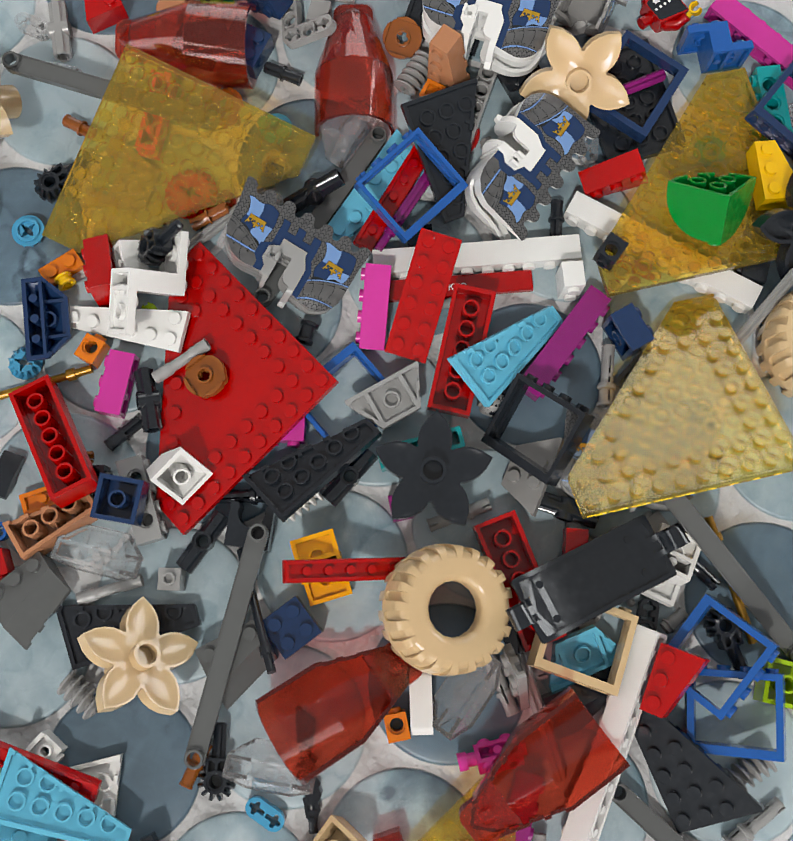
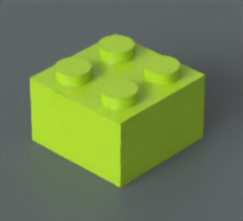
[753,655,793,709]

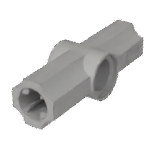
[47,0,73,62]

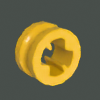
[54,271,76,291]

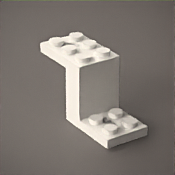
[107,231,190,335]

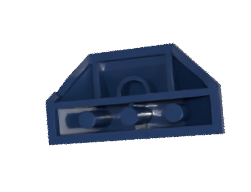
[21,276,72,362]

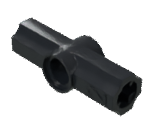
[283,168,345,214]
[134,367,162,434]
[322,449,378,507]
[538,492,600,529]
[176,509,228,574]

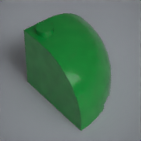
[667,172,757,246]

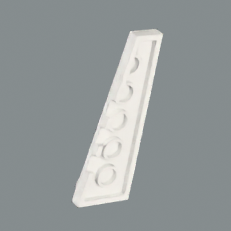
[69,306,191,353]

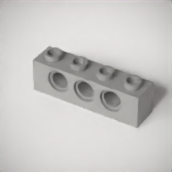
[115,454,168,546]

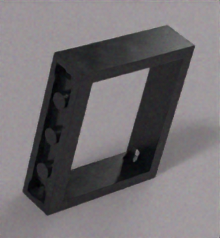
[481,373,595,486]

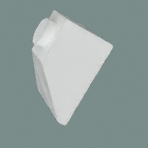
[146,447,213,505]

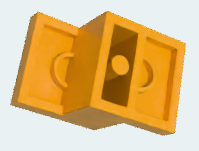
[290,528,353,607]

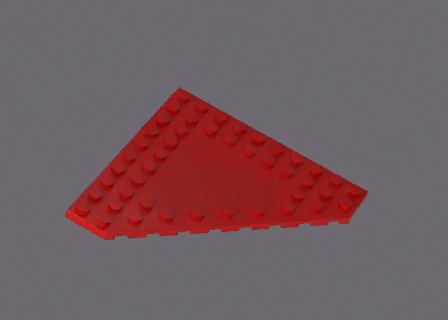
[156,242,339,535]

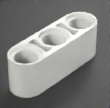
[409,668,433,735]

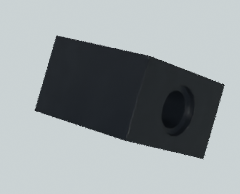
[224,501,277,552]

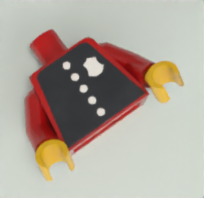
[637,0,702,33]

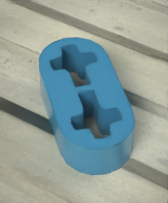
[245,795,285,832]

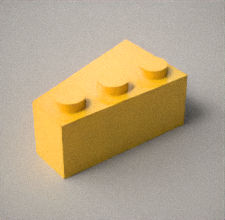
[746,140,793,211]

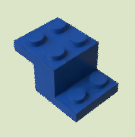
[676,20,754,74]

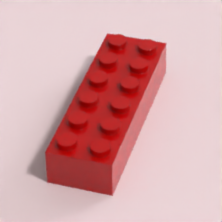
[384,228,462,364]
[427,283,496,419]
[8,374,98,509]
[472,510,567,652]

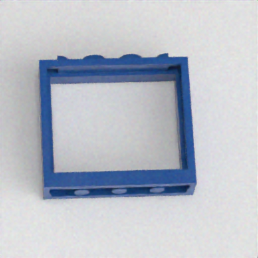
[354,127,469,244]
[305,342,385,438]
[669,594,780,720]
[687,664,786,762]

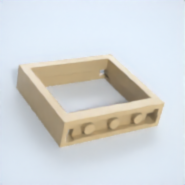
[526,607,639,696]

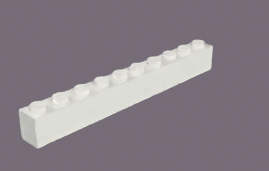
[563,191,763,314]
[372,234,582,280]
[560,624,668,841]

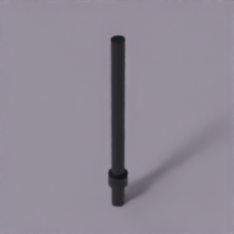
[237,548,276,674]

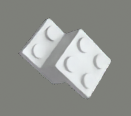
[641,523,701,608]

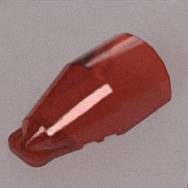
[115,0,256,89]
[314,4,395,137]
[255,643,422,785]
[458,686,630,841]

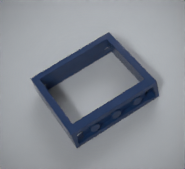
[589,30,689,144]
[744,61,793,160]

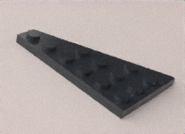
[400,78,478,224]
[634,711,764,834]

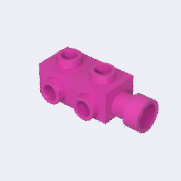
[456,733,526,775]

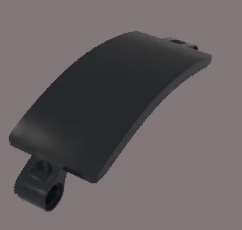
[505,515,690,644]

